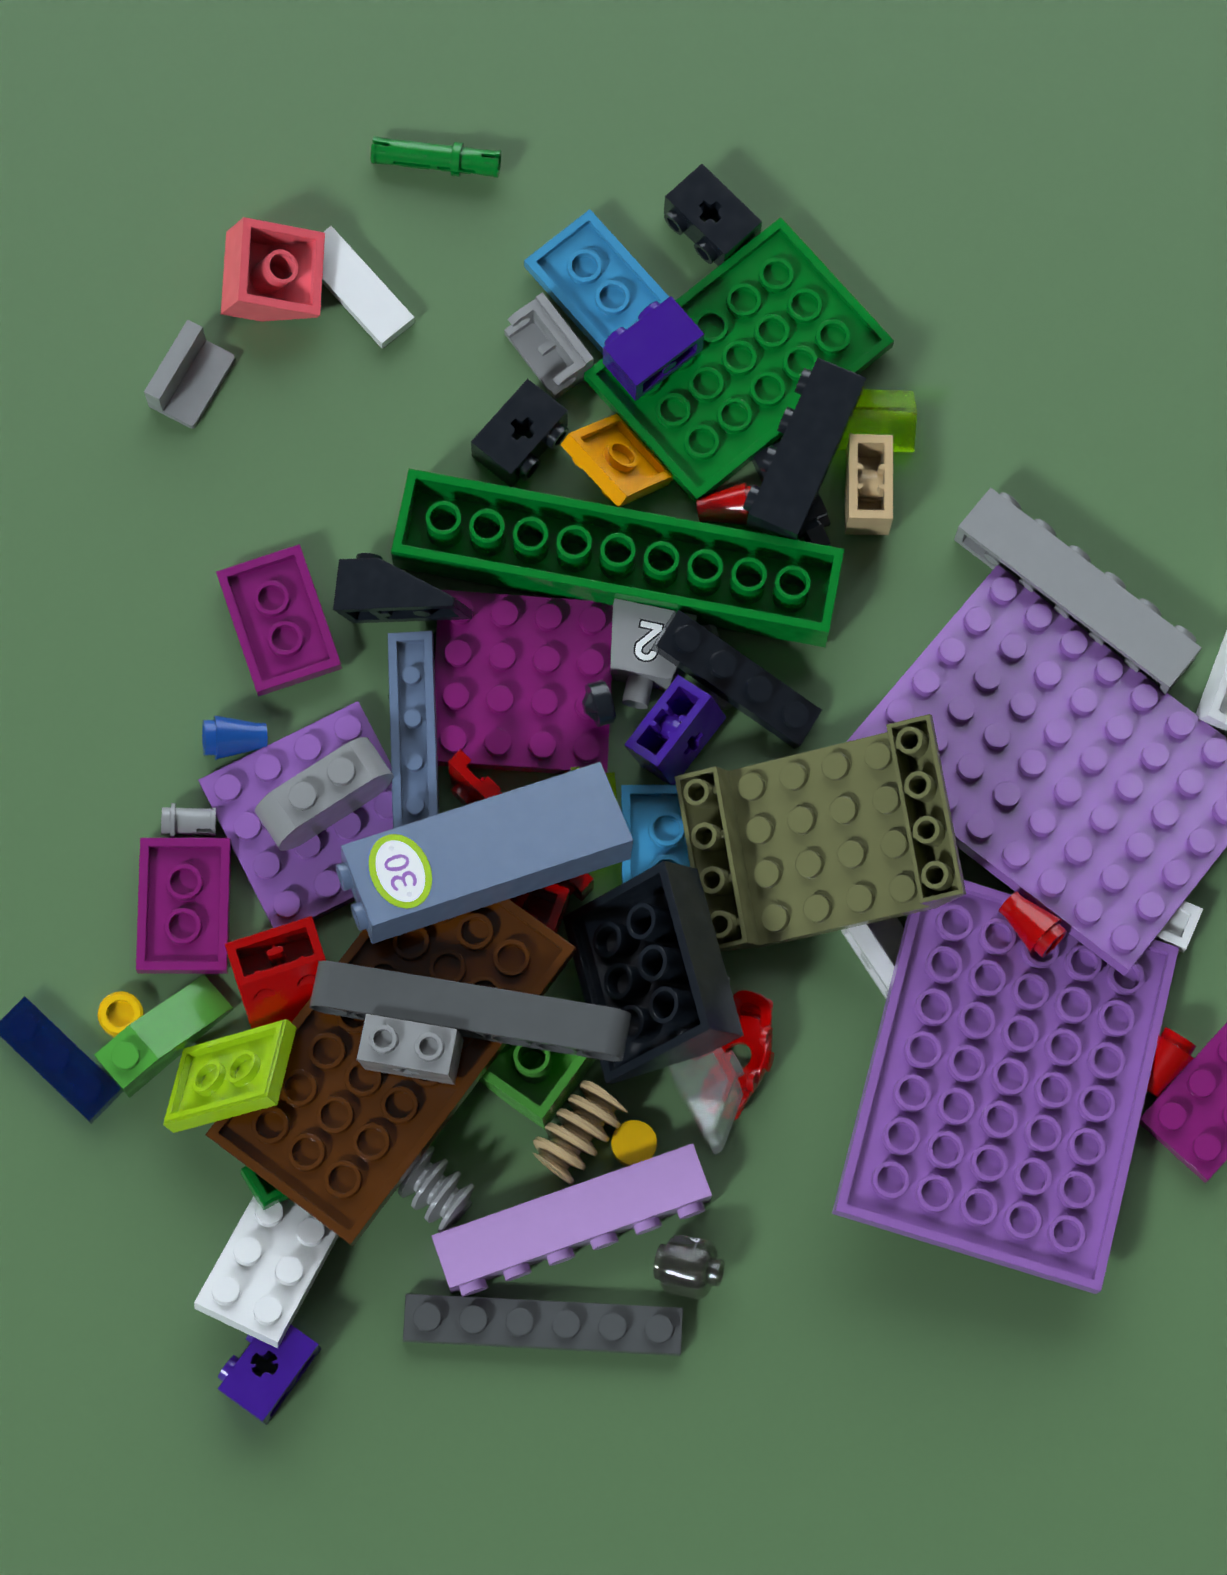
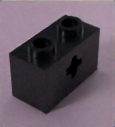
[664,164,762,266]
[471,378,569,487]

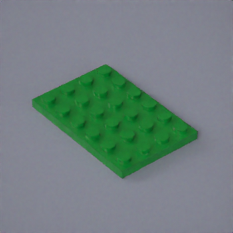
[584,217,894,505]

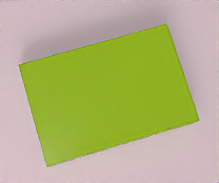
[163,1019,297,1133]

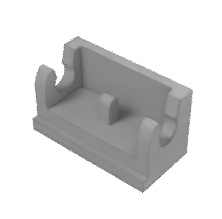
[504,292,594,400]

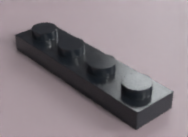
[651,609,822,749]

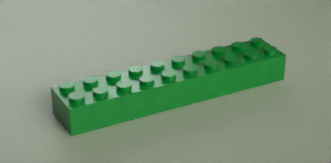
[391,468,844,648]

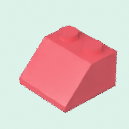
[221,217,325,322]

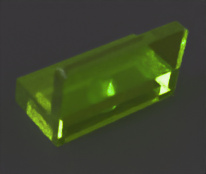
[837,389,917,452]

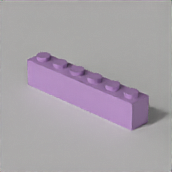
[431,1143,712,1297]

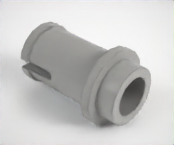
[161,803,216,838]

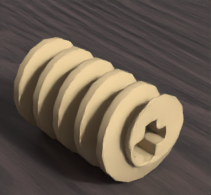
[533,1080,628,1185]

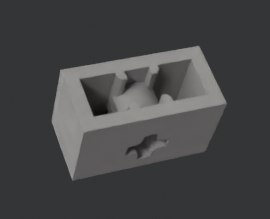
[357,1014,464,1085]

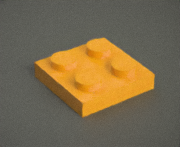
[561,413,673,507]

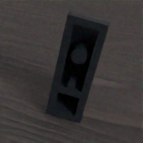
[333,553,473,623]

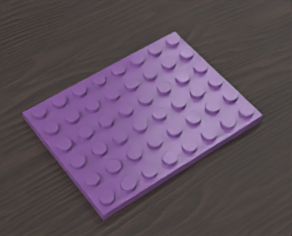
[847,565,1227,976]
[832,880,1179,1294]

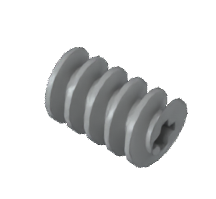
[398,1146,475,1233]

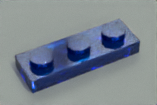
[0,996,123,1124]

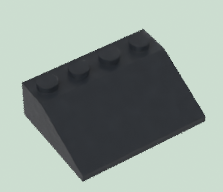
[563,861,744,1084]

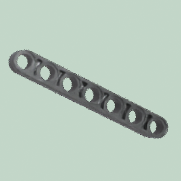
[309,961,631,1062]

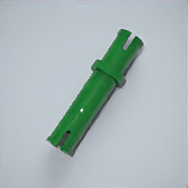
[370,136,502,178]

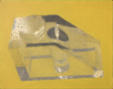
[668,1047,744,1155]

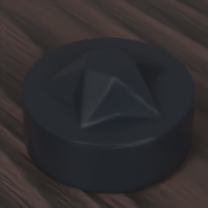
[582,680,616,727]

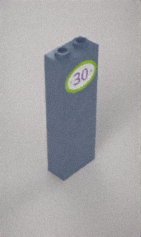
[335,762,633,944]

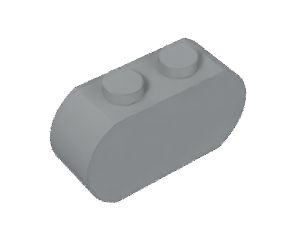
[255,737,394,851]

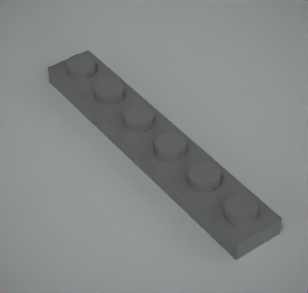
[403,1294,683,1356]

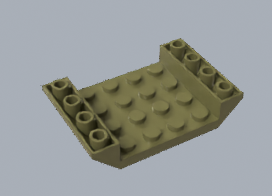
[675,714,966,951]

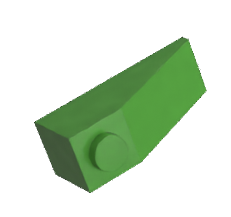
[94,974,233,1098]

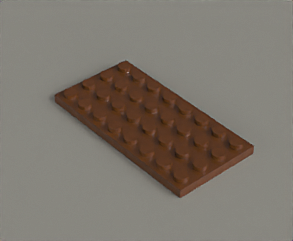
[205,899,577,1246]

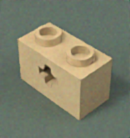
[845,434,893,535]

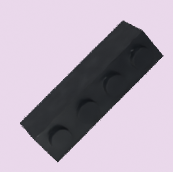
[743,358,866,540]

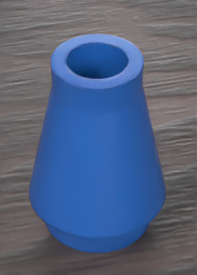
[202,715,268,760]

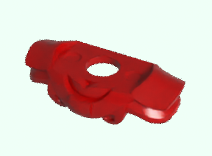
[701,990,775,1121]

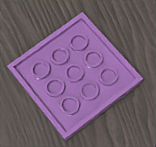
[198,701,393,928]

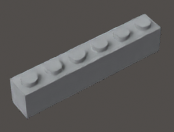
[954,487,1202,695]

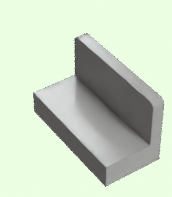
[144,319,235,429]

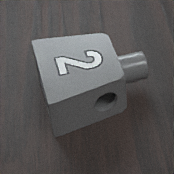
[610,598,697,709]

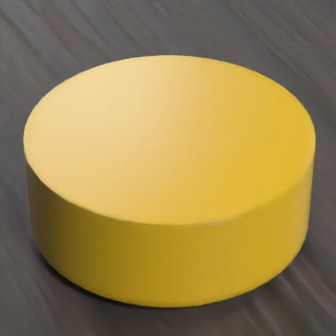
[98,991,145,1037]
[611,1120,657,1166]

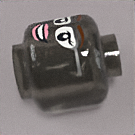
[653,1235,725,1299]

